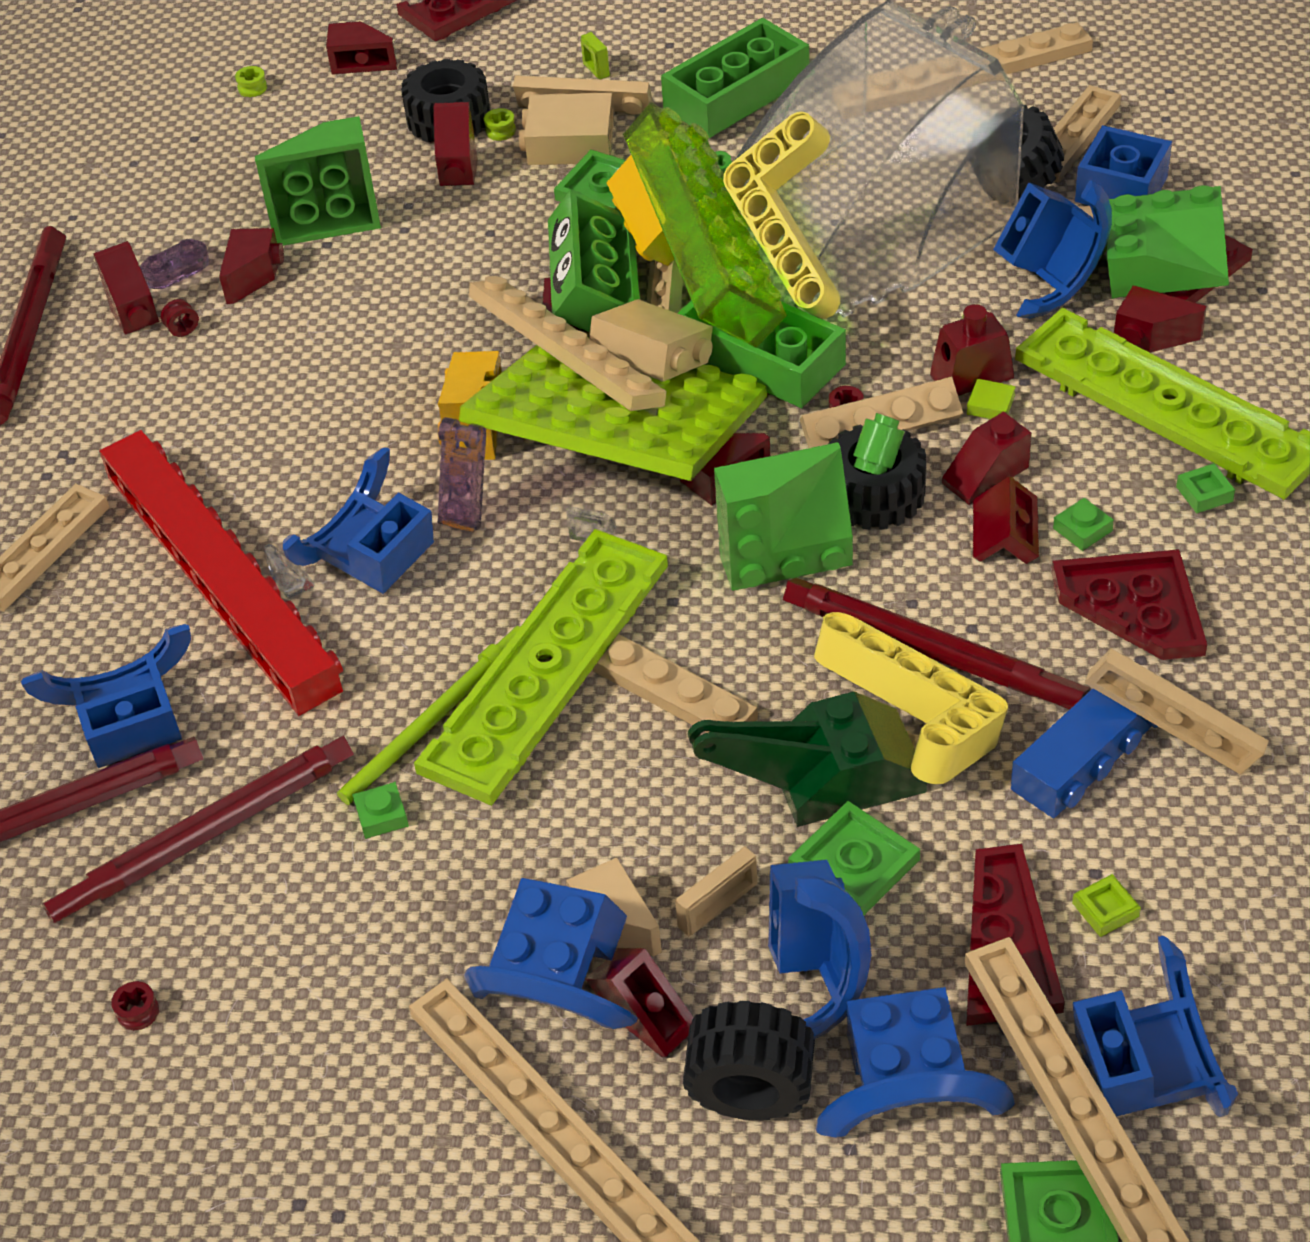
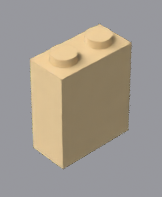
[519,93,614,165]
[589,299,713,381]

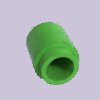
[853,413,905,475]

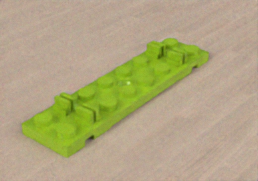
[1015,307,1310,500]
[414,529,668,806]

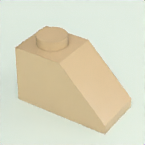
[566,857,662,956]

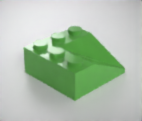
[255,116,381,246]
[1107,185,1229,298]
[714,442,853,591]

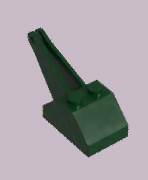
[687,691,927,827]

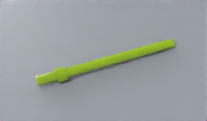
[337,626,520,805]

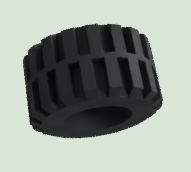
[401,59,490,142]
[964,104,1064,203]
[828,424,926,530]
[683,1001,815,1121]

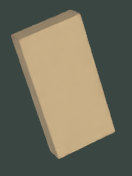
[675,846,758,937]

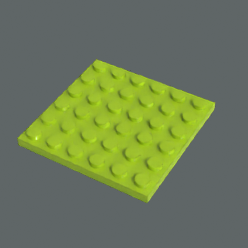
[459,345,767,481]

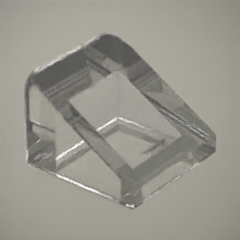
[566,506,616,542]
[264,543,315,599]

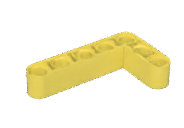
[723,112,840,319]
[814,612,1008,784]

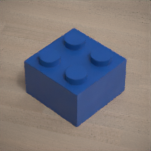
[1075,125,1172,206]

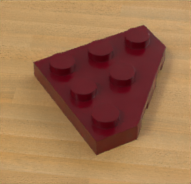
[1051,549,1207,660]

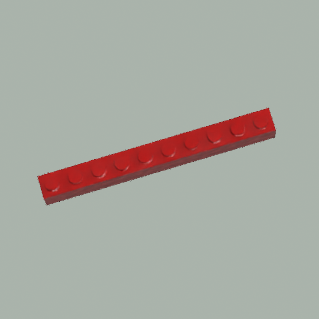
[99,430,343,716]

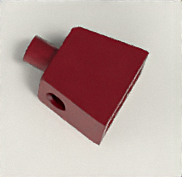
[930,304,1014,396]

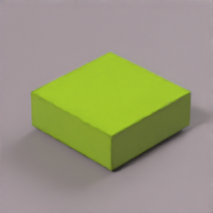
[580,32,610,80]
[967,379,1016,419]
[1072,874,1141,937]

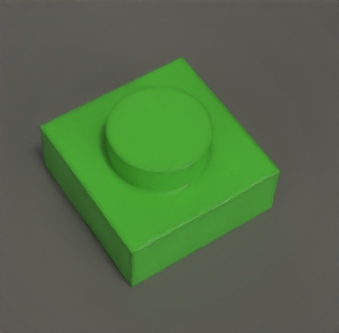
[1176,463,1235,514]
[1053,498,1114,551]
[352,782,409,839]

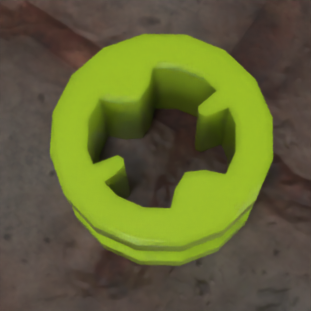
[235,66,267,97]
[484,108,516,141]

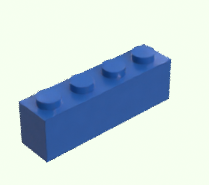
[1011,689,1158,819]

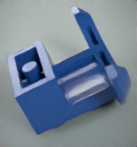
[993,180,1112,319]
[283,447,434,594]
[21,624,191,768]
[768,860,872,1039]
[464,878,638,1029]
[1073,935,1238,1117]
[816,987,1015,1138]

